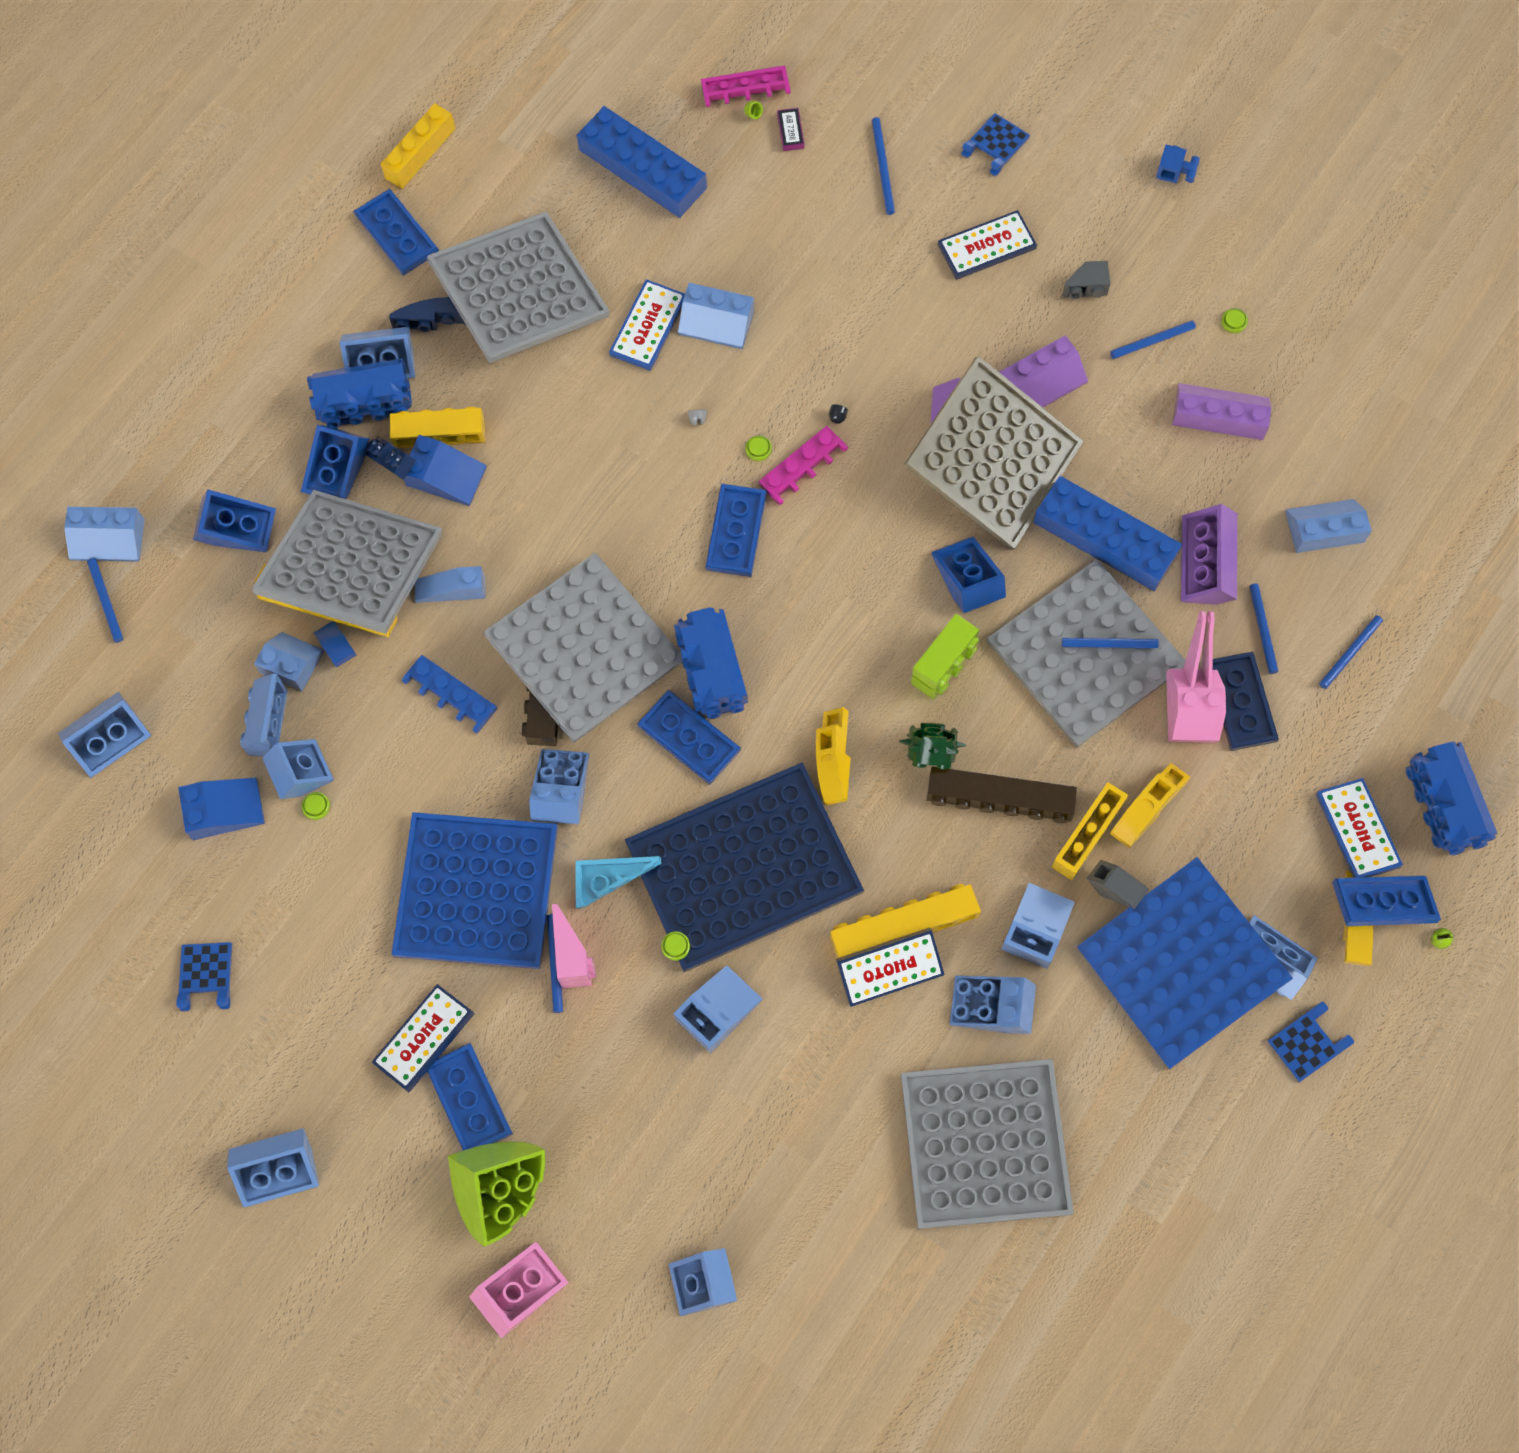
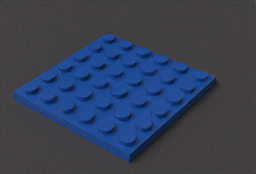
[391,812,558,969]
[1077,857,1293,1069]

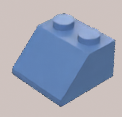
[254,632,324,691]
[262,739,334,799]
[669,1248,737,1316]

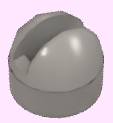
[688,409,707,426]

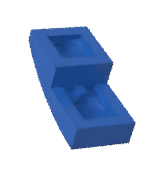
[314,621,357,668]

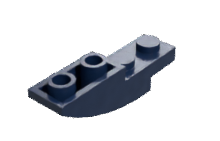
[389,297,466,332]
[365,436,416,480]

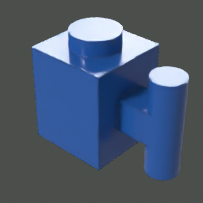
[1156,144,1200,184]

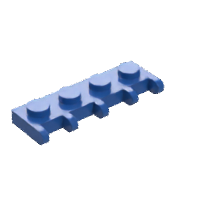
[402,655,497,733]

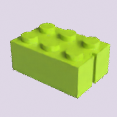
[911,614,979,700]

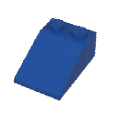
[301,425,369,499]
[404,435,487,506]
[193,489,276,552]
[931,536,1006,613]
[178,778,265,841]

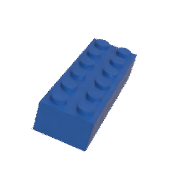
[577,106,707,218]
[1033,476,1182,592]

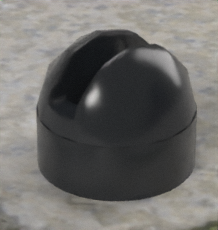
[829,404,848,424]

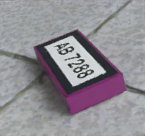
[777,108,804,151]

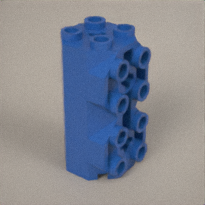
[307,358,412,428]
[674,607,748,719]
[1406,741,1497,856]

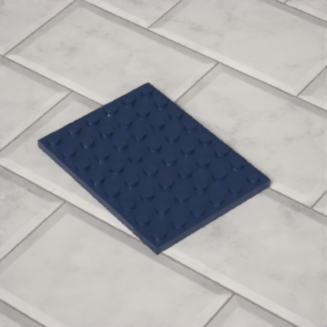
[625,762,864,973]

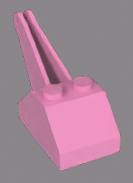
[1166,611,1226,743]

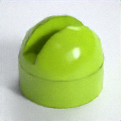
[744,100,763,119]
[1431,928,1453,949]

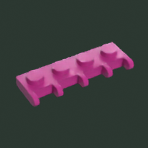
[701,65,791,107]
[759,426,848,505]

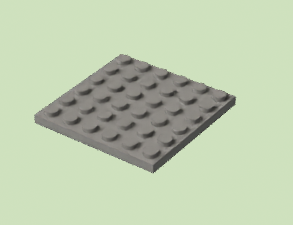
[427,211,610,363]
[252,490,442,634]
[483,553,682,743]
[987,559,1186,748]
[901,1059,1074,1229]

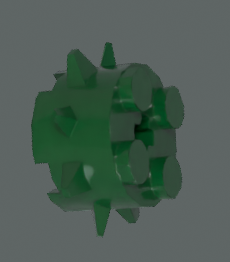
[899,723,966,769]

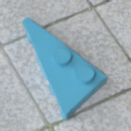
[576,856,661,909]

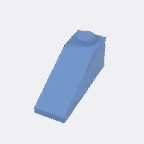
[415,566,486,603]

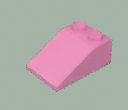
[552,904,596,989]
[469,1242,568,1339]

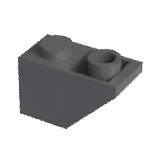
[1062,261,1110,299]
[1087,860,1149,909]

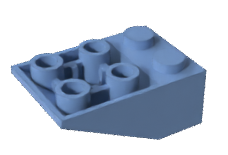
[529,749,589,824]
[1001,883,1075,969]
[673,965,763,1054]
[950,976,1036,1034]

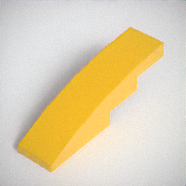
[1342,870,1373,966]

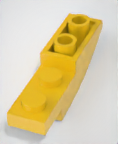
[816,707,851,805]
[1110,763,1190,848]

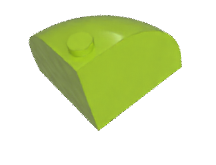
[448,1142,545,1247]

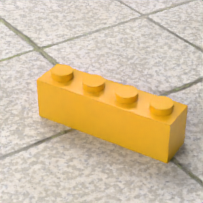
[380,103,456,189]
[390,406,485,448]
[1051,782,1128,881]

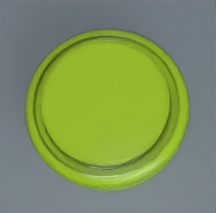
[1221,308,1248,333]
[745,436,772,461]
[302,792,330,820]
[661,932,690,961]

